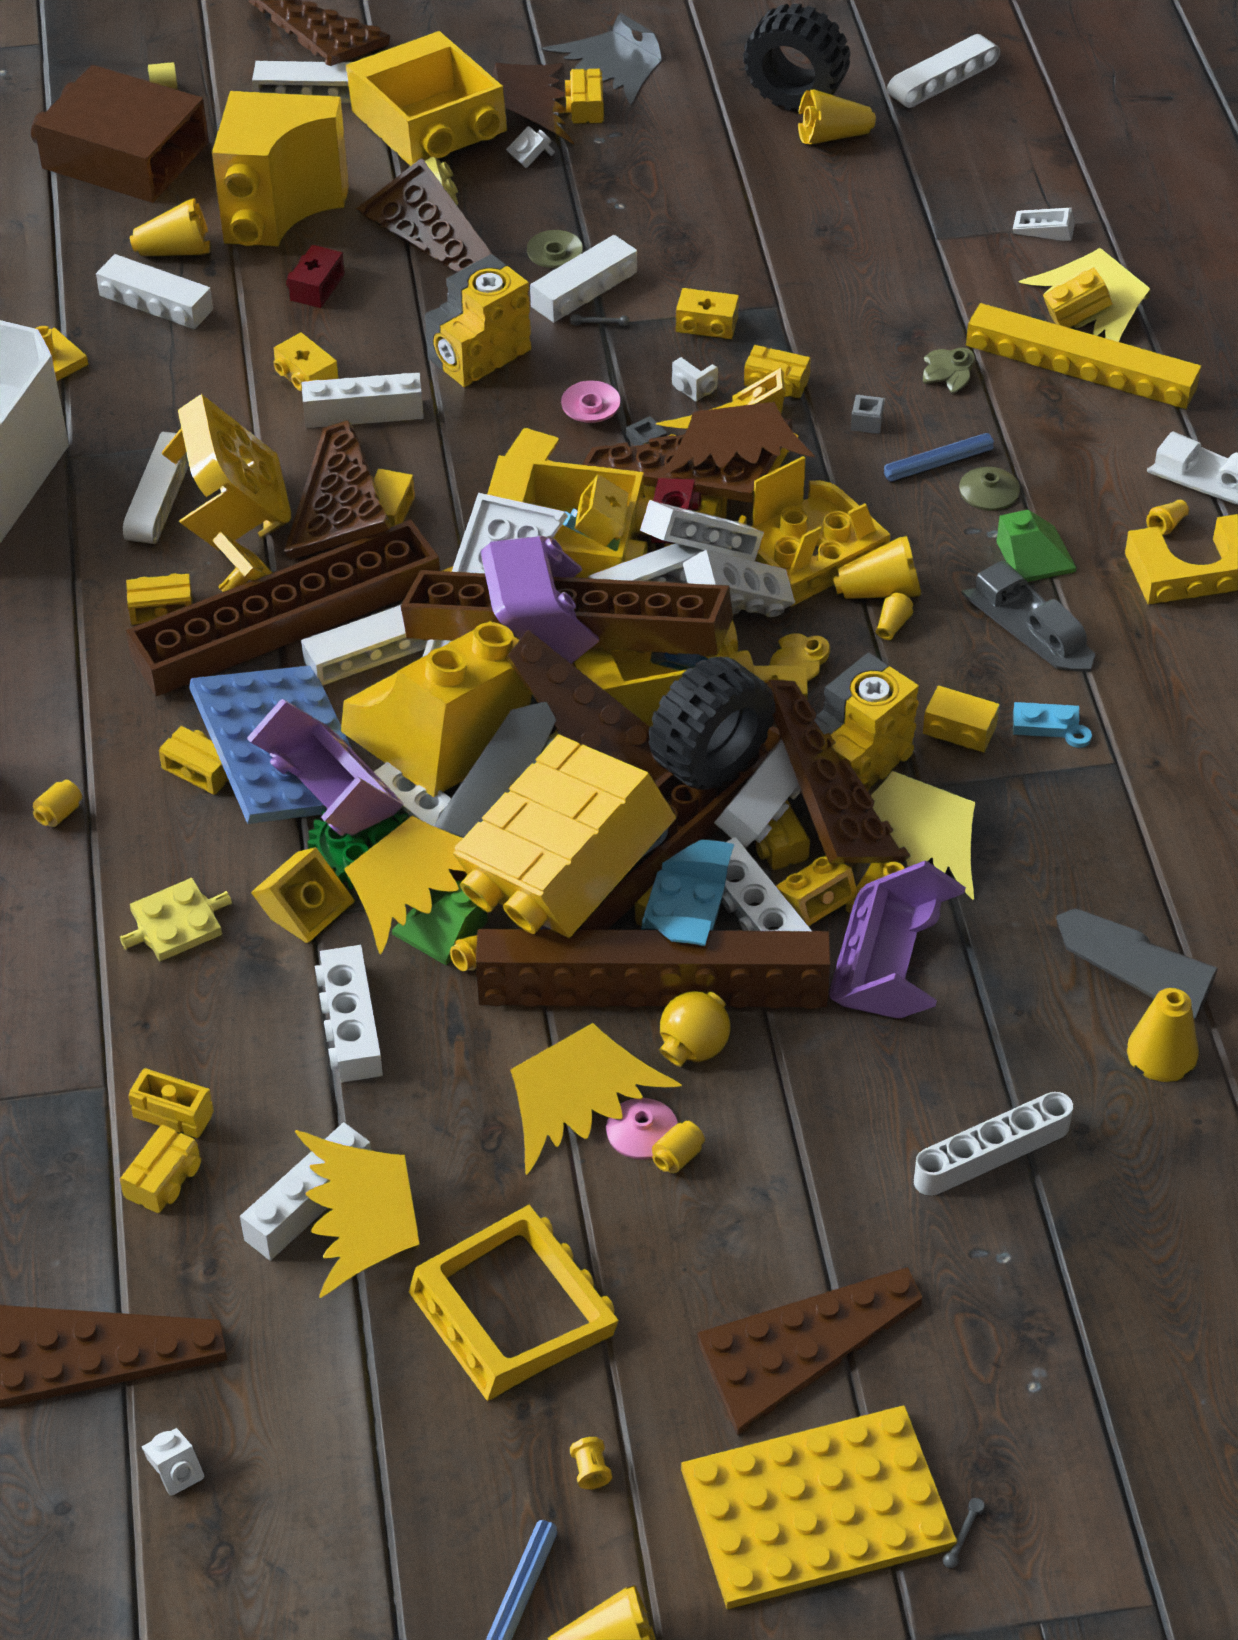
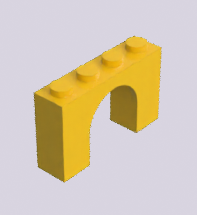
[1125,514,1238,605]

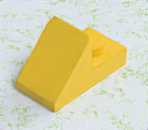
[732,368,786,414]

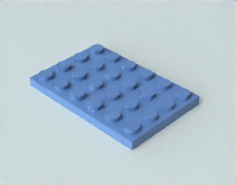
[189,666,352,824]

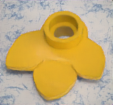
[769,633,830,682]

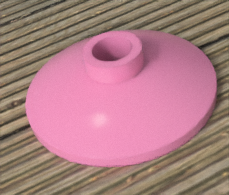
[561,381,620,423]
[606,1098,678,1160]

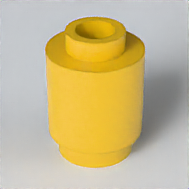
[33,780,82,827]
[652,1121,705,1173]

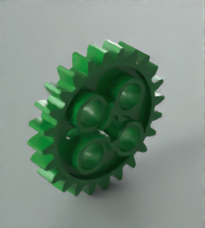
[307,810,409,890]

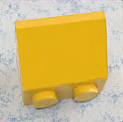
[251,847,355,943]

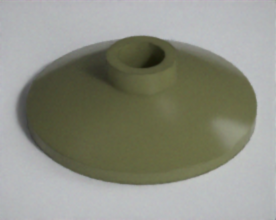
[527,230,583,268]
[959,467,1020,511]

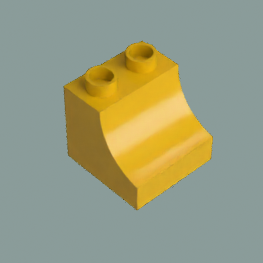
[212,91,349,246]
[341,621,532,797]

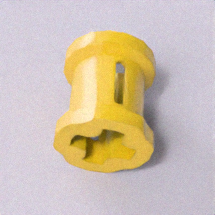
[570,1437,612,1489]

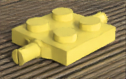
[120,878,232,962]

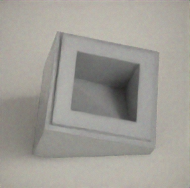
[851,395,885,434]

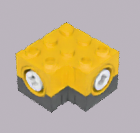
[425,254,531,387]
[814,652,919,791]

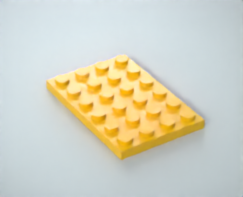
[681,1405,957,1610]

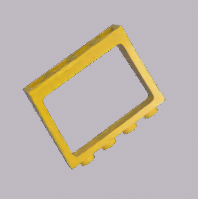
[408,1204,619,1401]

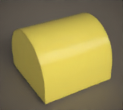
[148,62,178,90]

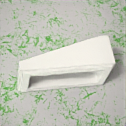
[1013,208,1075,241]

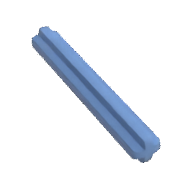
[884,433,994,482]
[486,1520,557,1640]

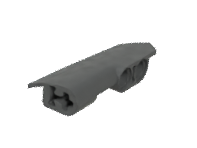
[961,561,1095,672]
[434,702,556,838]
[1056,908,1218,1020]

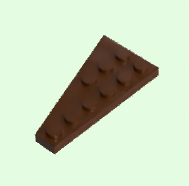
[697,1267,922,1436]

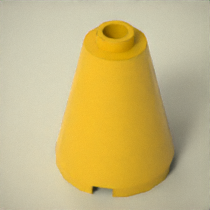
[798,89,876,145]
[130,198,211,256]
[833,536,921,599]
[1127,988,1199,1082]
[548,1585,656,1640]

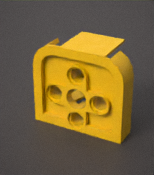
[161,394,291,551]
[738,456,890,607]

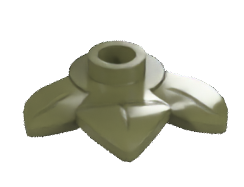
[923,347,975,394]

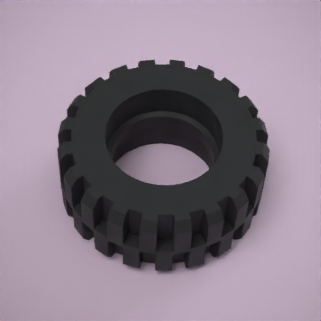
[743,4,851,111]
[649,657,775,790]

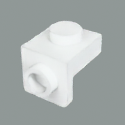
[506,126,555,168]
[672,357,718,402]
[142,1428,204,1495]

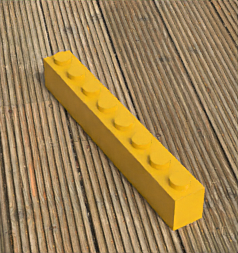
[966,303,1201,409]

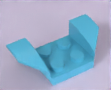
[641,840,734,946]

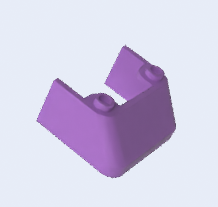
[481,536,600,664]
[247,699,404,836]
[829,860,966,1019]

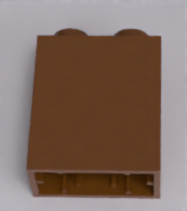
[31,65,209,203]

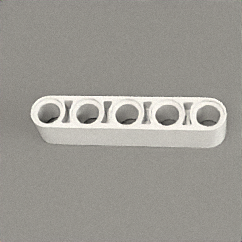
[887,34,1000,108]
[123,431,189,544]
[914,1092,1073,1196]

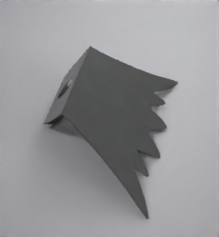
[539,13,662,105]

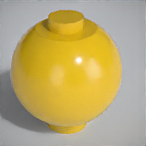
[659,991,730,1067]

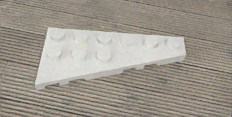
[423,493,568,657]

